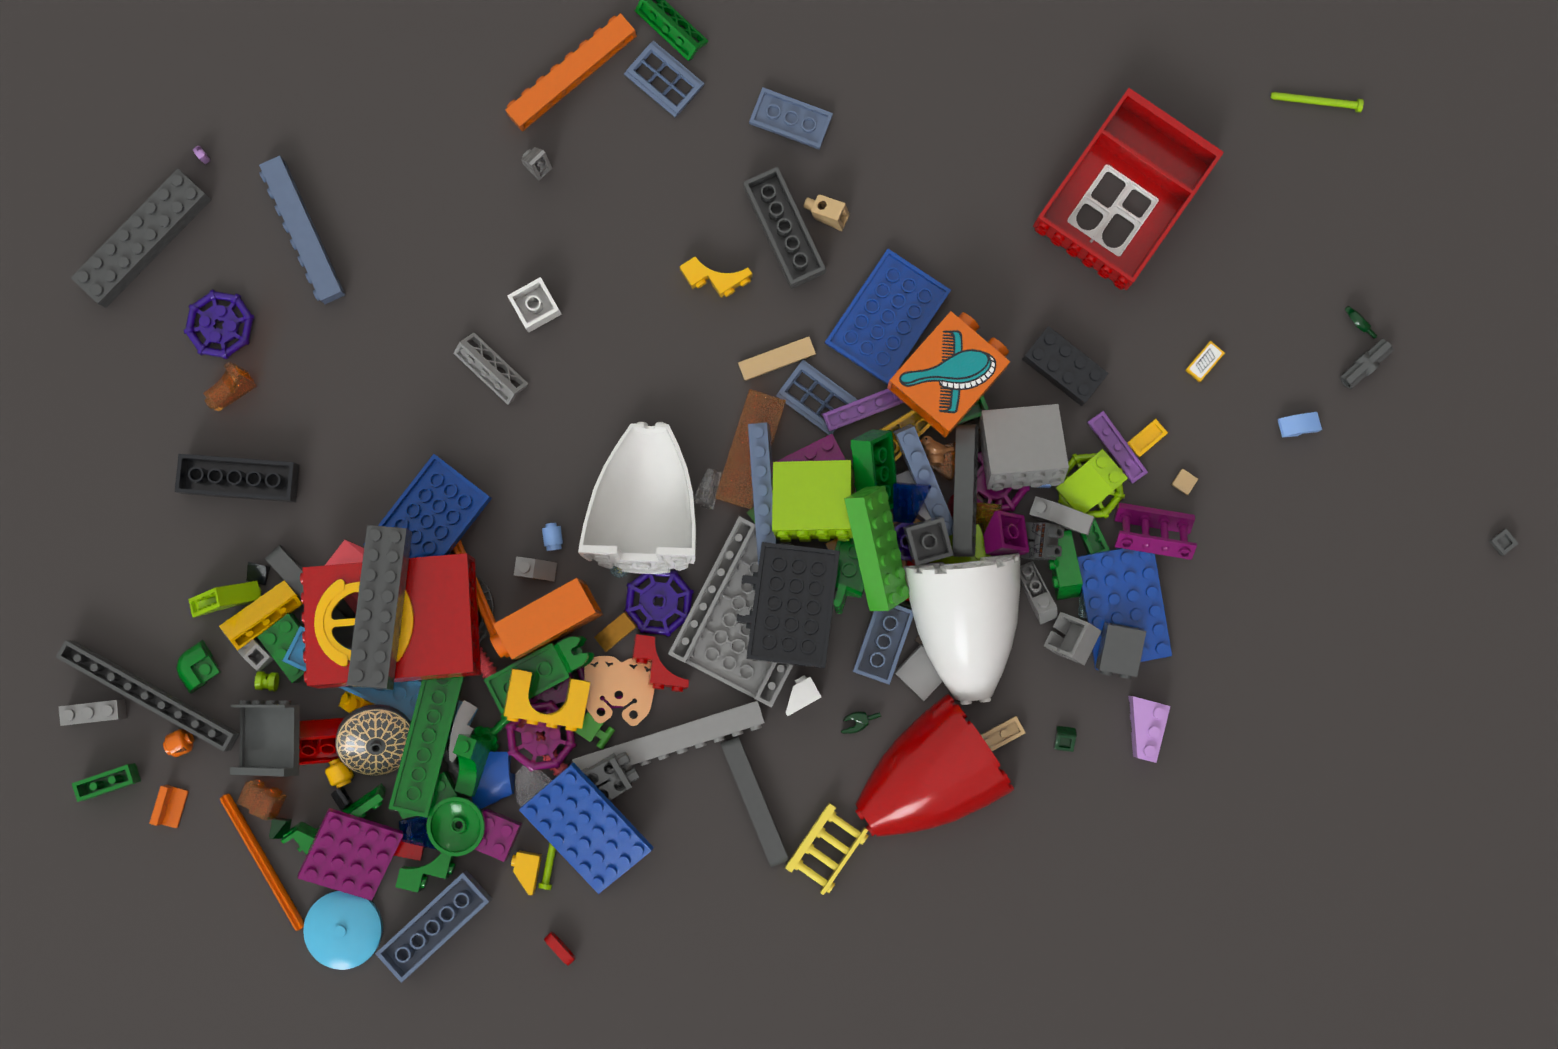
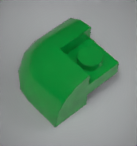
[176,640,221,694]

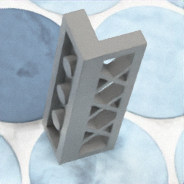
[453,332,528,405]

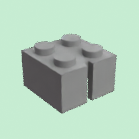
[1044,612,1101,666]

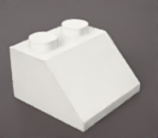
[786,675,821,716]

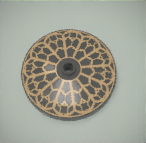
[335,705,411,776]

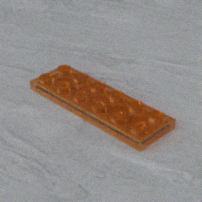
[715,389,786,510]

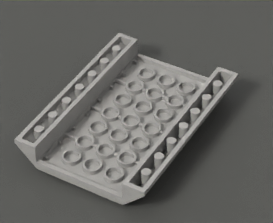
[668,516,794,708]

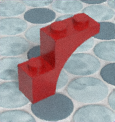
[632,634,689,692]

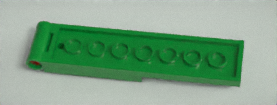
[388,676,465,818]

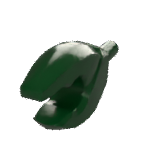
[1345,306,1377,339]
[841,712,881,734]

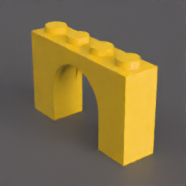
[503,668,590,731]

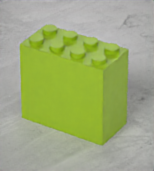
[772,460,855,542]

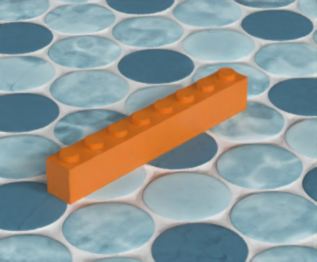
[505,13,637,132]

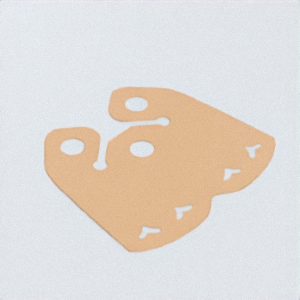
[584,656,655,726]

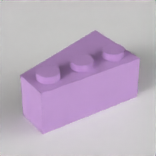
[1128,696,1170,763]

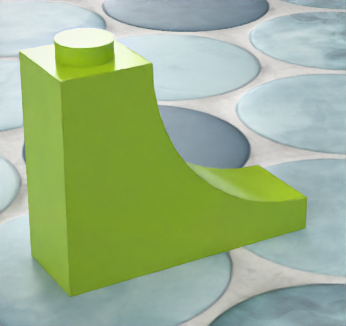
[188,581,261,618]

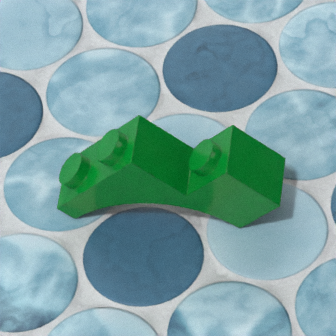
[395,853,455,893]

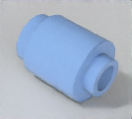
[542,523,563,551]

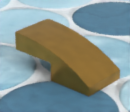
[594,611,637,652]

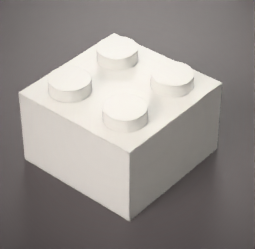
[507,277,562,332]

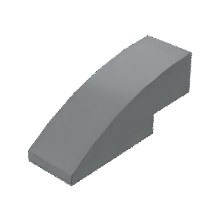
[449,700,477,762]

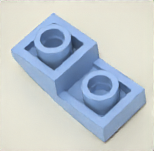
[1278,412,1322,438]

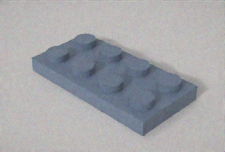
[749,87,833,150]

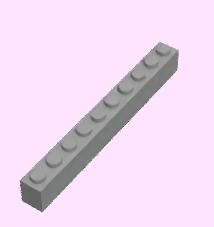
[572,700,765,771]

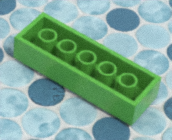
[844,486,909,611]

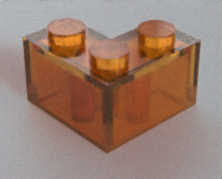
[237,779,287,821]

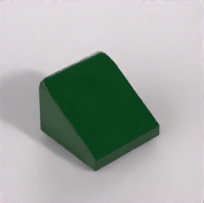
[1054,726,1077,752]

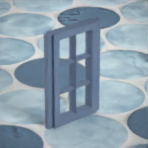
[624,40,705,118]
[776,360,857,435]

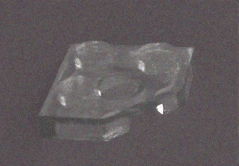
[515,765,552,806]

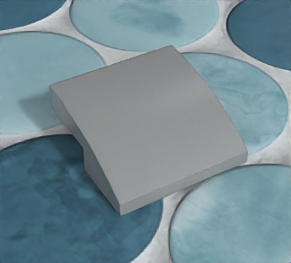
[894,645,943,701]

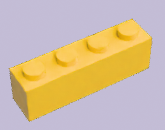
[219,580,302,651]

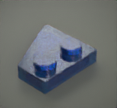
[893,482,931,523]
[399,816,437,850]

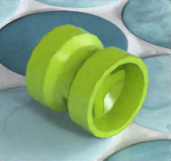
[254,671,279,692]

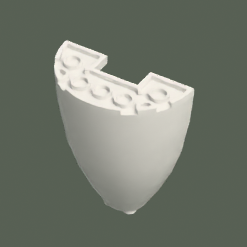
[578,422,696,574]
[904,553,1020,705]

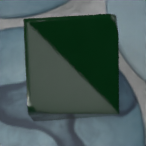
[269,818,292,839]

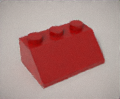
[299,718,344,765]

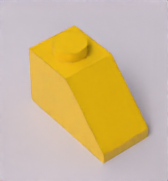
[511,850,542,895]

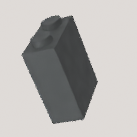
[1095,622,1146,679]

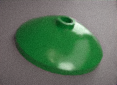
[427,797,485,856]

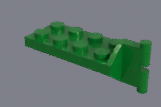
[833,538,864,614]

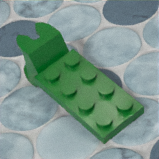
[484,636,595,714]
[280,783,386,855]

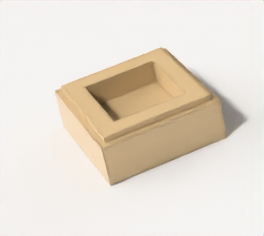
[1171,468,1198,495]

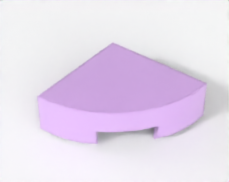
[193,146,210,165]

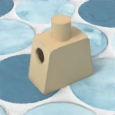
[804,195,850,231]

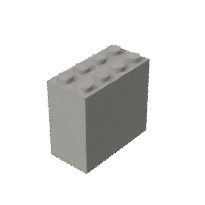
[978,404,1069,491]

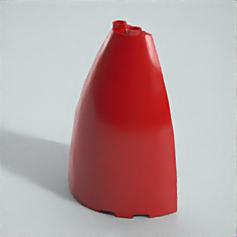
[855,694,1014,837]

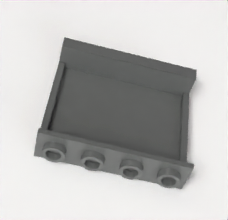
[230,700,300,777]

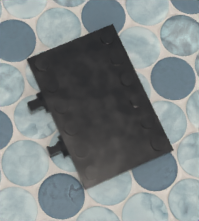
[736,542,840,669]

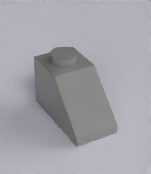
[514,556,557,582]

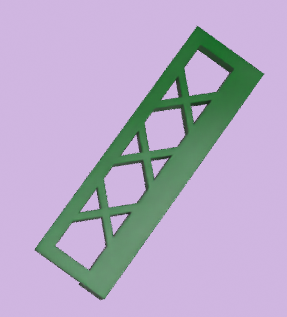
[634,0,708,61]

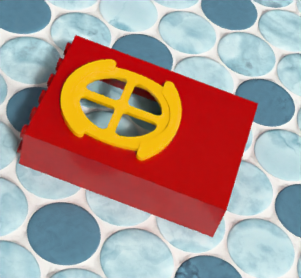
[300,553,481,689]

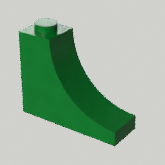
[453,734,493,797]

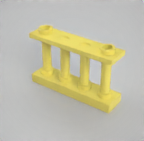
[785,802,869,895]

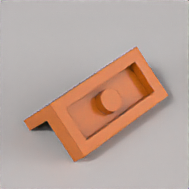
[149,785,189,828]

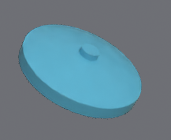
[303,890,383,970]

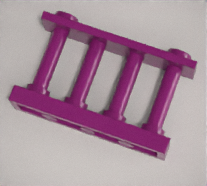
[1114,502,1197,560]

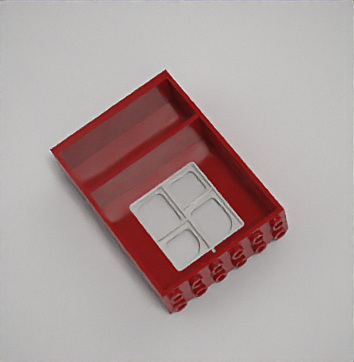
[1033,88,1224,290]

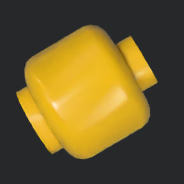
[325,758,354,788]

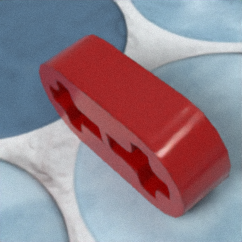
[544,931,576,966]

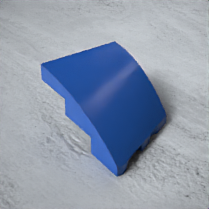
[472,752,515,810]

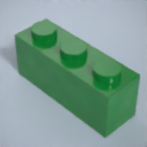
[71,763,141,802]

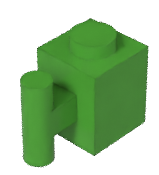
[574,712,615,750]

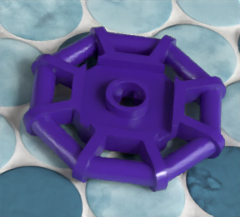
[184,290,255,359]
[624,569,694,637]

